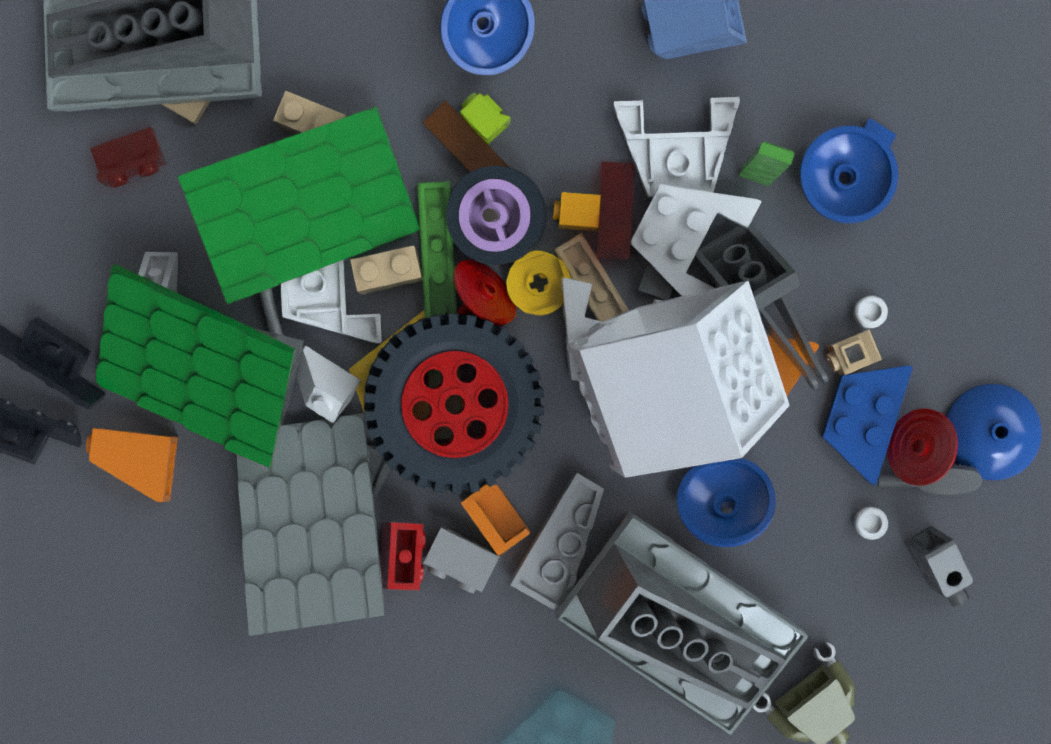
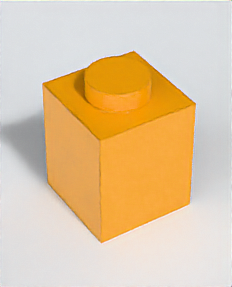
[553,192,601,232]

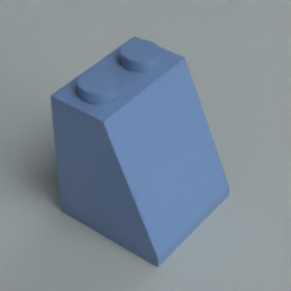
[642,0,747,59]

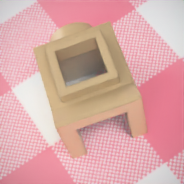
[826,330,882,376]

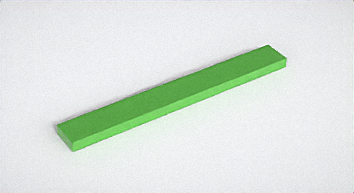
[418,181,462,440]

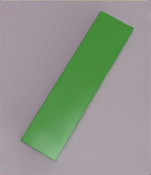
[738,141,795,186]

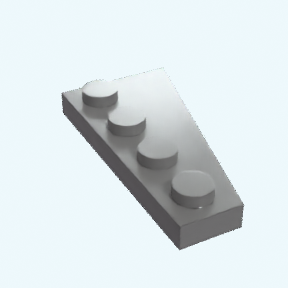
[508,472,604,611]

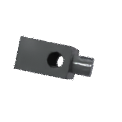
[904,526,973,607]

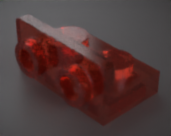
[90,127,167,188]

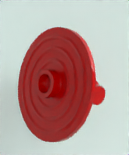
[453,260,516,326]
[887,408,958,486]

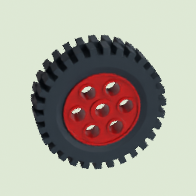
[364,314,545,494]

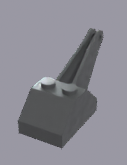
[695,223,829,390]

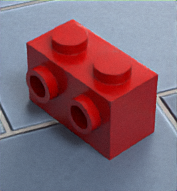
[380,522,426,590]

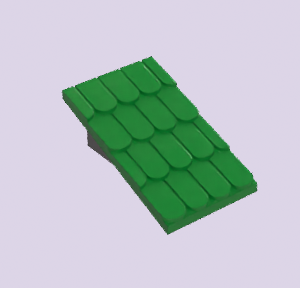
[177,106,420,304]
[96,263,304,468]

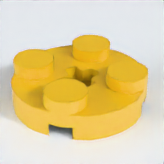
[506,251,571,316]

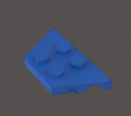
[821,365,913,485]

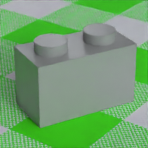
[423,526,500,594]

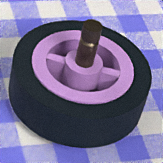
[446,166,547,265]

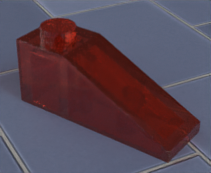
[596,162,634,260]

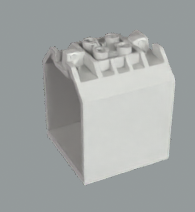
[566,281,790,478]

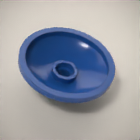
[440,0,535,75]
[800,126,898,224]
[946,384,1042,480]
[677,458,776,547]

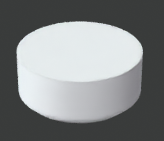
[853,296,888,328]
[853,507,888,540]

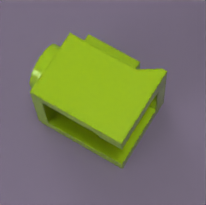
[460,92,511,145]

